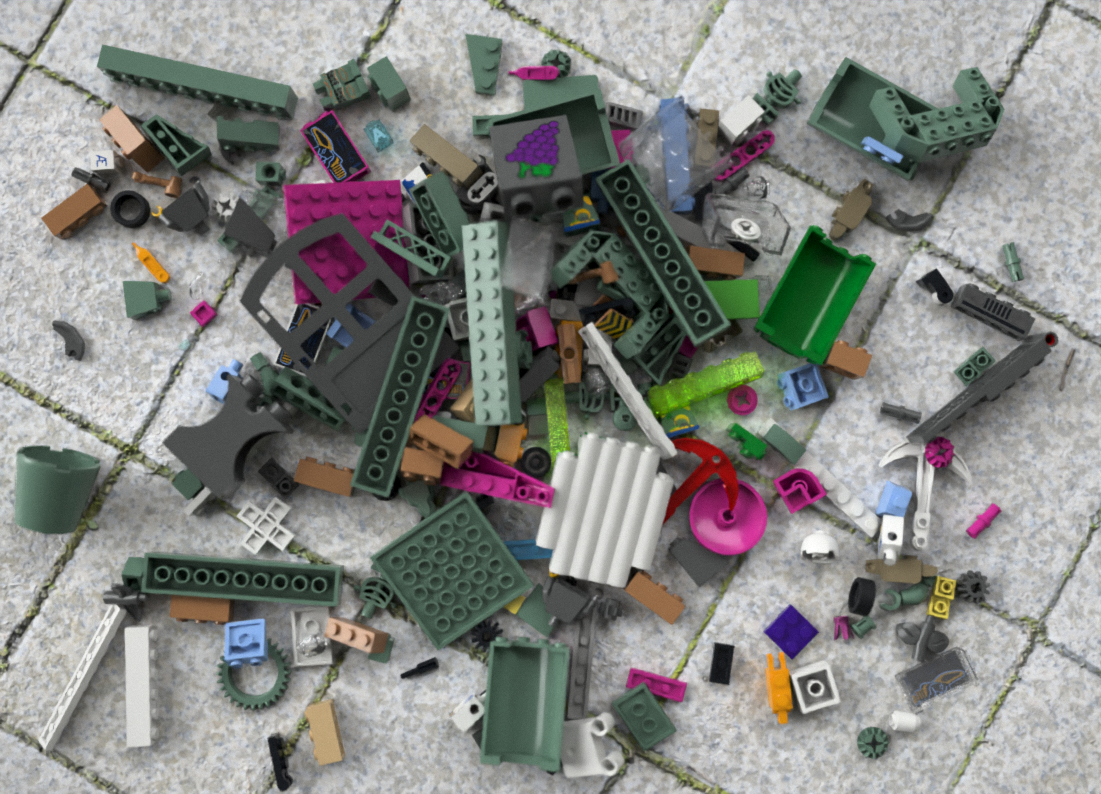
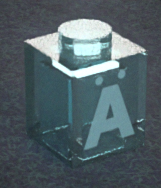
[363,119,394,153]

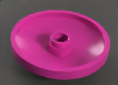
[689,478,767,556]

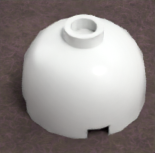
[800,530,840,564]

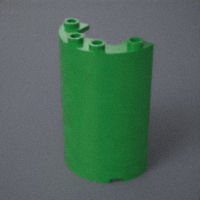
[753,225,876,365]

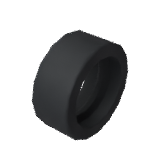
[110,190,151,228]
[848,577,876,617]

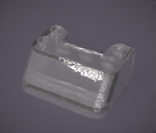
[702,193,791,256]

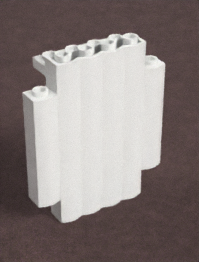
[536,433,674,588]

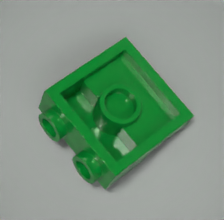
[726,422,768,461]

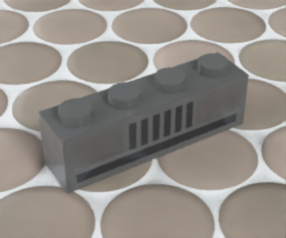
[950,283,1036,341]

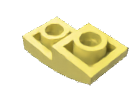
[926,576,956,620]

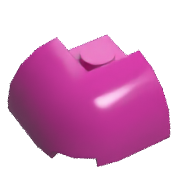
[772,468,827,514]

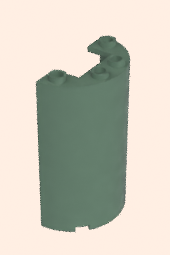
[806,57,938,181]
[486,89,620,175]
[480,637,569,772]

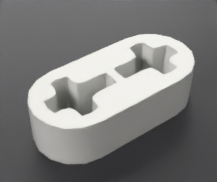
[468,172,498,205]

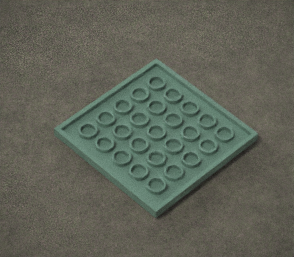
[370,491,534,650]

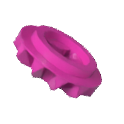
[727,385,758,415]
[925,437,955,468]

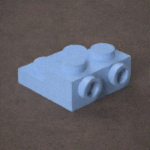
[777,363,829,411]
[224,618,268,669]

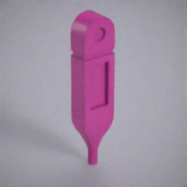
[509,66,559,80]

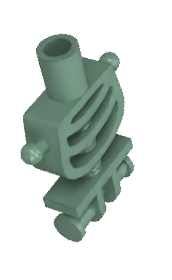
[753,69,802,127]
[565,374,626,420]
[353,564,397,619]

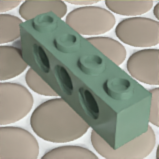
[270,366,351,431]

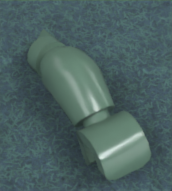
[250,352,279,406]
[878,575,936,611]

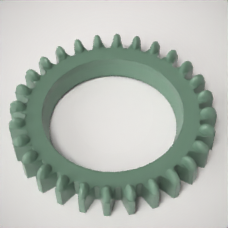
[216,638,292,711]

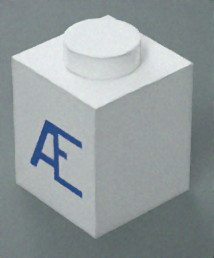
[90,150,123,175]

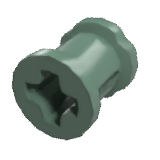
[850,616,877,639]

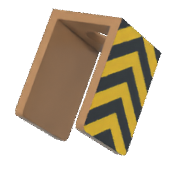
[592,294,634,340]

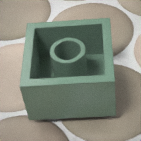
[367,56,411,111]

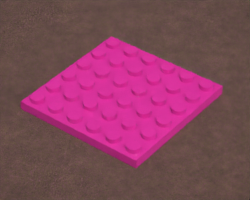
[283,180,410,305]

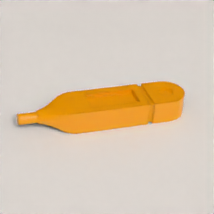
[132,242,170,283]

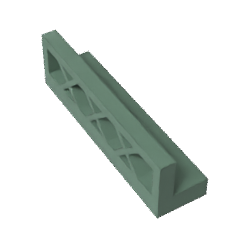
[370,220,452,278]

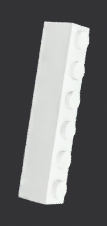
[125,624,159,747]

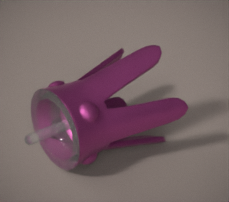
[833,611,854,640]

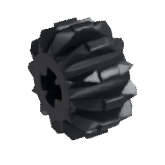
[471,619,503,653]

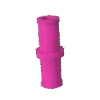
[966,503,1002,539]

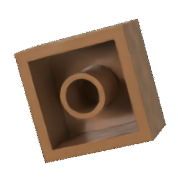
[819,340,872,380]
[400,447,444,486]

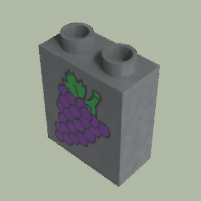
[489,115,584,220]

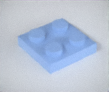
[861,137,903,164]

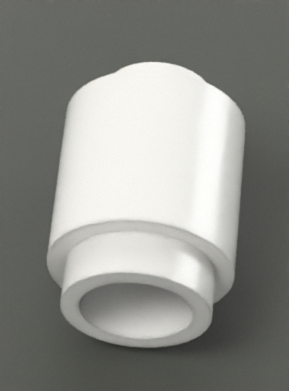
[889,710,921,733]

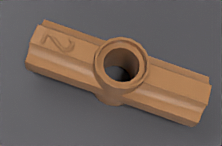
[557,324,581,384]

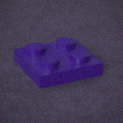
[763,604,819,660]

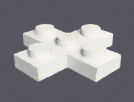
[236,497,296,555]

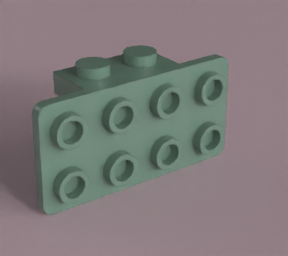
[523,75,599,110]

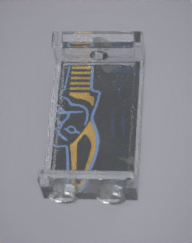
[894,646,980,715]

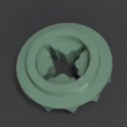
[541,49,571,78]
[857,727,889,759]

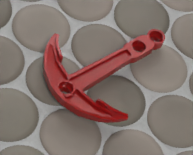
[662,438,739,525]

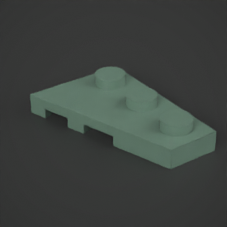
[465,34,503,96]

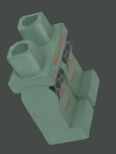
[313,59,371,111]

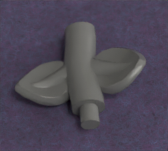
[103,583,150,622]
[896,615,949,663]

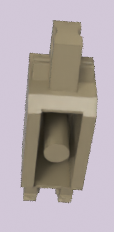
[828,179,874,241]
[865,555,937,584]

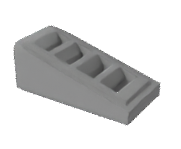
[605,102,643,130]

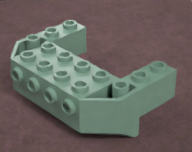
[869,67,1005,163]
[547,230,669,359]

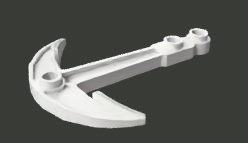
[878,440,973,551]

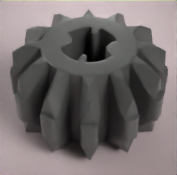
[956,570,991,604]

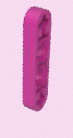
[711,130,775,182]
[413,358,461,423]

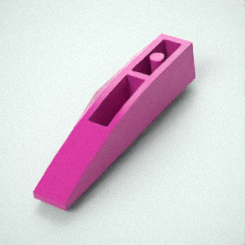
[440,452,555,508]

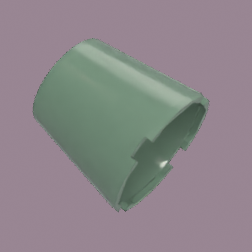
[14,445,101,534]

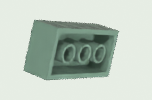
[409,171,470,260]

